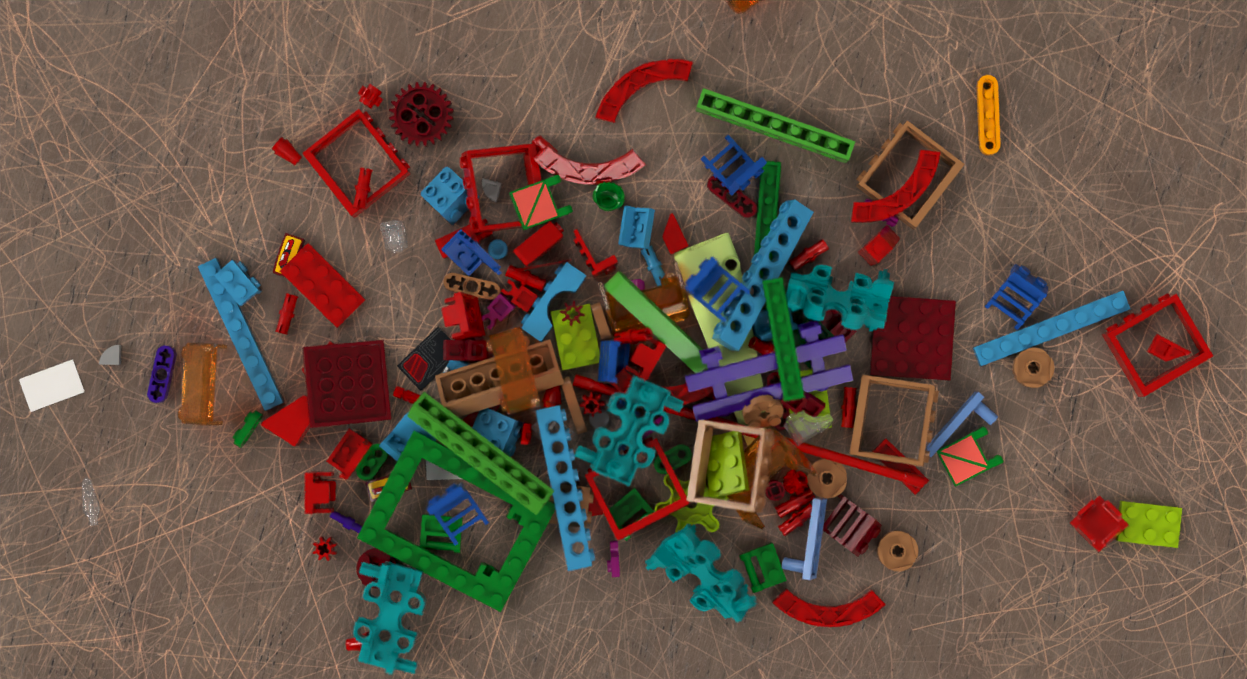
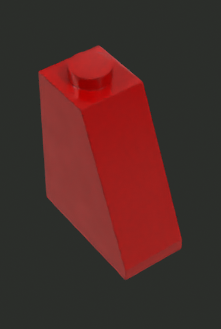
[513,221,564,267]
[858,225,900,266]
[261,395,310,447]

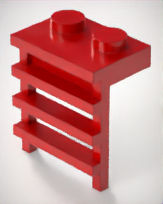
[573,229,618,278]
[326,428,373,480]

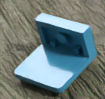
[421,167,480,226]
[472,408,524,457]
[379,412,437,461]

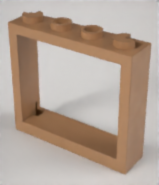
[856,121,965,230]
[850,375,939,467]
[687,420,775,513]

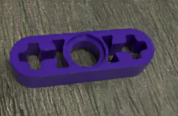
[147,346,177,403]

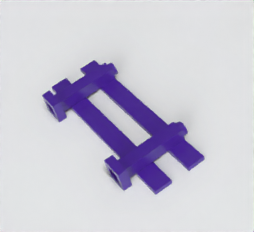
[685,320,853,422]

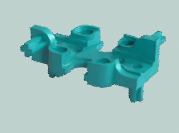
[786,265,894,332]
[574,376,684,486]
[645,523,757,622]
[353,561,426,674]

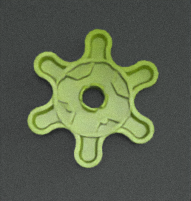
[655,474,728,533]

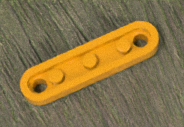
[976,75,1001,156]

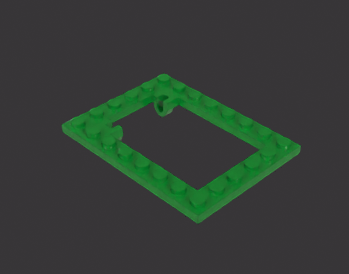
[357,430,556,612]

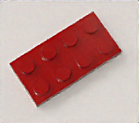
[280,243,366,328]

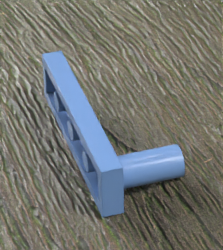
[926,392,998,457]
[782,497,827,580]

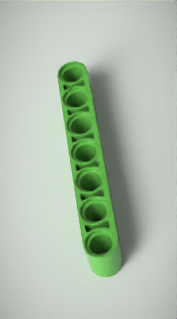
[604,271,708,373]

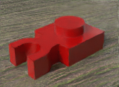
[500,279,539,313]

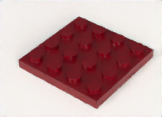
[870,296,956,381]
[302,340,391,428]

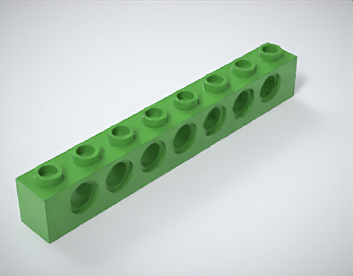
[695,88,855,164]
[407,392,554,515]

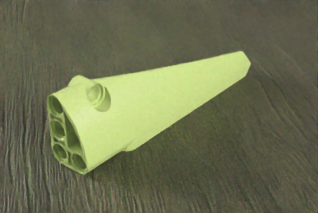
[674,233,772,453]

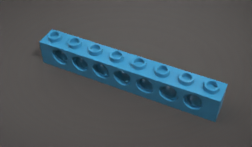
[712,199,814,351]
[536,405,595,571]

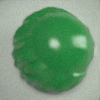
[592,182,625,211]

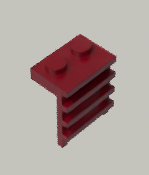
[823,494,882,557]

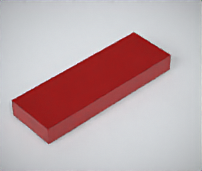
[872,438,929,495]

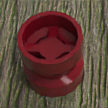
[765,480,785,501]

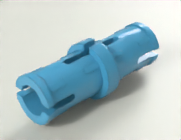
[641,245,669,287]

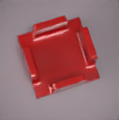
[442,292,485,340]
[624,335,666,381]
[305,471,336,514]
[1070,496,1129,553]

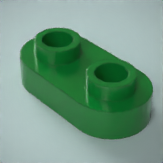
[233,410,263,448]
[356,444,389,480]
[654,444,692,474]

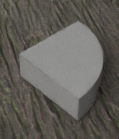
[482,178,502,203]
[99,345,121,365]

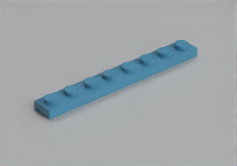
[198,258,285,411]
[973,291,1130,366]

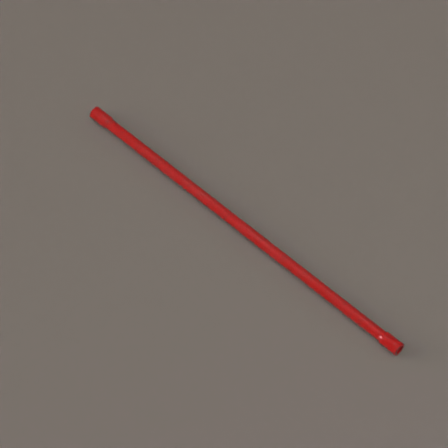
[573,374,925,488]

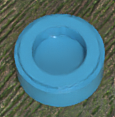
[488,239,508,260]

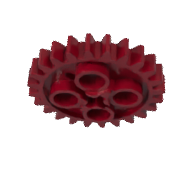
[389,82,454,147]

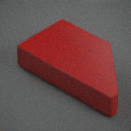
[662,213,689,255]
[1147,334,1191,362]
[521,423,533,445]

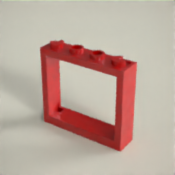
[302,109,410,218]
[459,143,548,234]
[1102,293,1213,397]
[585,437,691,541]

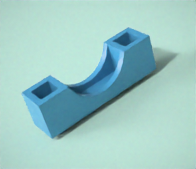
[521,262,587,342]

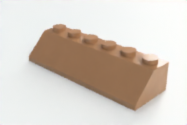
[435,339,564,417]

